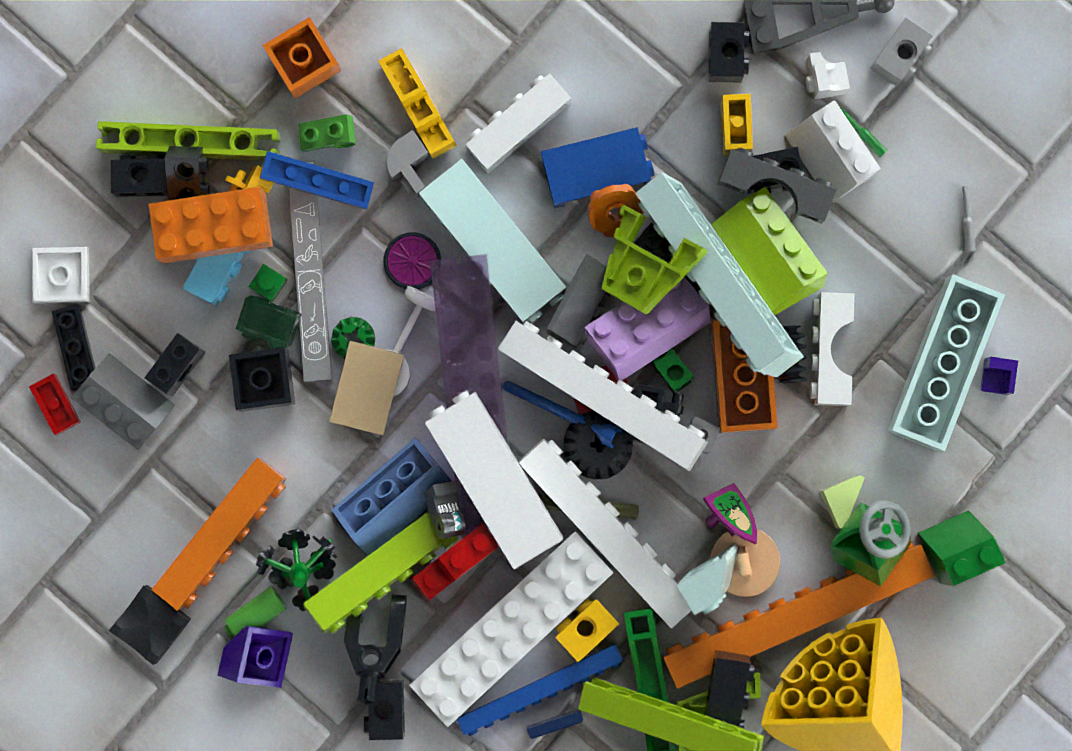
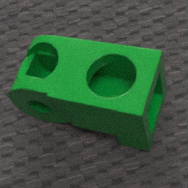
[651,348,694,393]

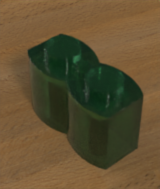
[236,295,302,348]

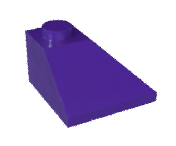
[217,626,293,688]

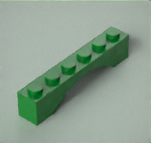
[624,607,677,751]

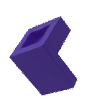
[981,356,1019,395]

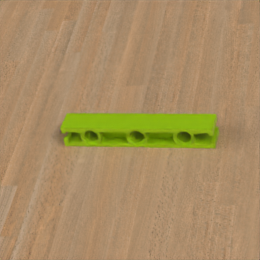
[96,121,281,161]
[578,677,764,751]

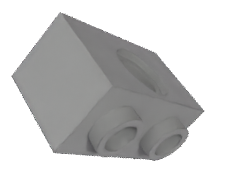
[870,18,933,86]

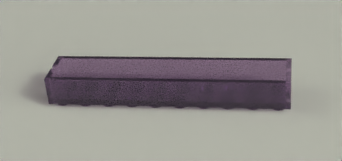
[430,254,509,540]

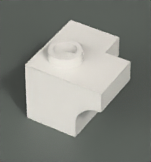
[806,52,850,100]

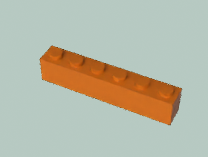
[151,457,287,611]

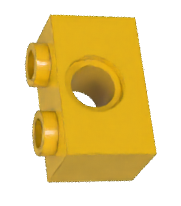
[720,94,753,156]
[555,598,619,662]

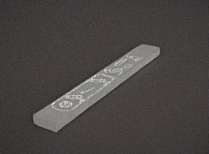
[289,161,332,383]

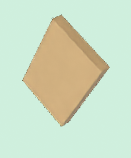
[329,341,404,435]

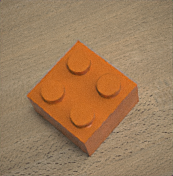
[262,17,341,99]

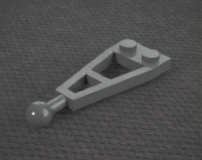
[743,0,895,55]

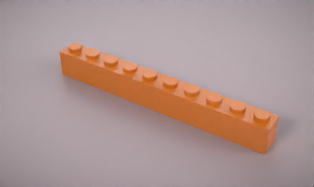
[662,542,935,689]

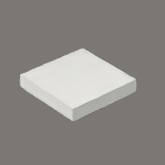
[32,247,90,304]

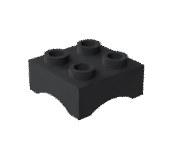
[109,585,191,665]

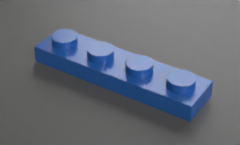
[259,151,374,209]

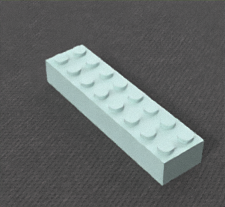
[636,172,803,377]

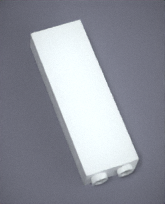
[425,390,563,569]

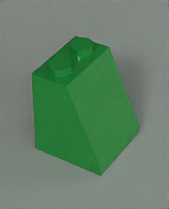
[918,511,1006,586]

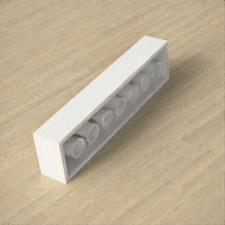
[409,531,614,727]

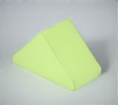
[820,475,865,530]

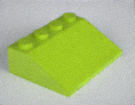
[711,187,828,315]

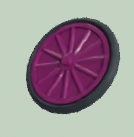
[383,232,441,289]

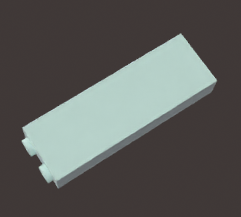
[419,159,566,324]

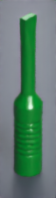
[839,106,888,158]

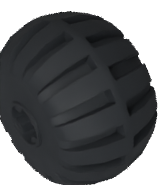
[563,410,633,480]

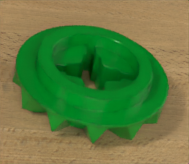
[331,317,375,359]

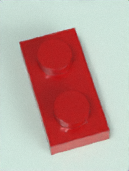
[29,373,81,436]

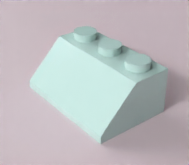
[676,543,739,615]

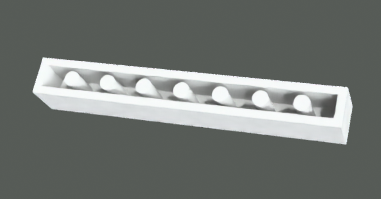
[498,321,708,471]
[519,438,691,629]

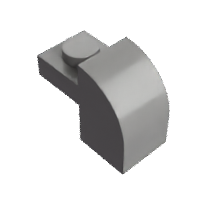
[387,130,430,198]

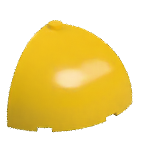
[761,618,903,751]

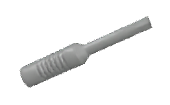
[962,186,976,253]

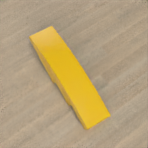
[378,48,456,159]

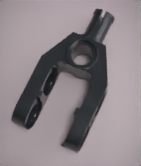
[344,594,407,704]

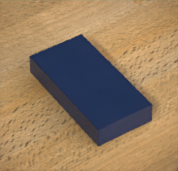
[527,709,584,739]

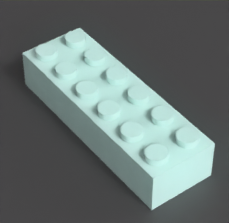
[887,274,1005,452]

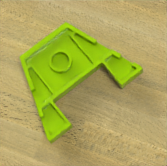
[601,205,708,315]

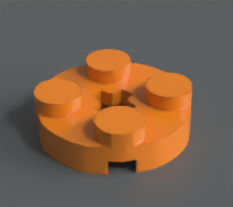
[587,184,644,238]

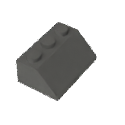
[547,254,611,348]
[71,353,175,450]

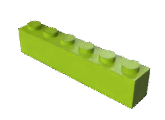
[303,512,459,634]

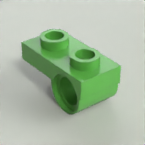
[298,114,356,152]

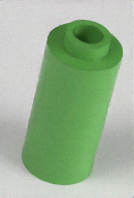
[224,586,287,639]

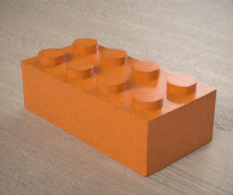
[149,187,273,264]
[710,320,778,433]

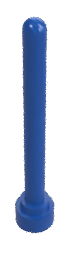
[502,381,622,448]

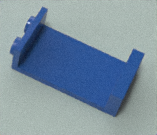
[541,127,655,209]

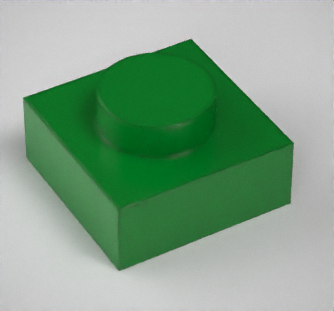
[248,264,288,302]

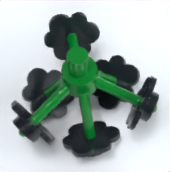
[256,529,337,611]

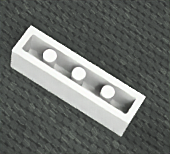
[466,73,571,174]

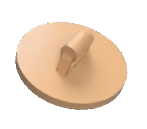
[710,529,780,597]

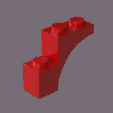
[410,523,499,603]

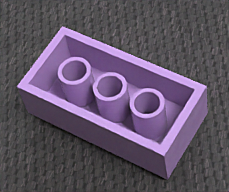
[585,277,711,381]

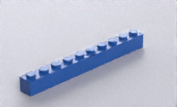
[457,644,623,736]

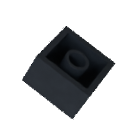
[229,347,296,412]

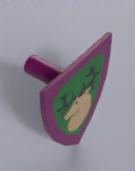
[703,483,757,544]

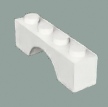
[810,292,855,406]

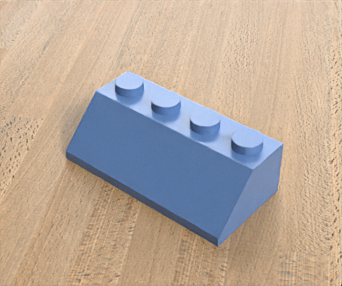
[332,438,452,556]

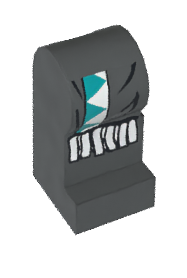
[424,481,465,539]

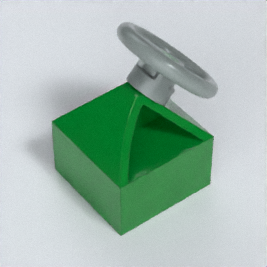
[830,500,911,586]

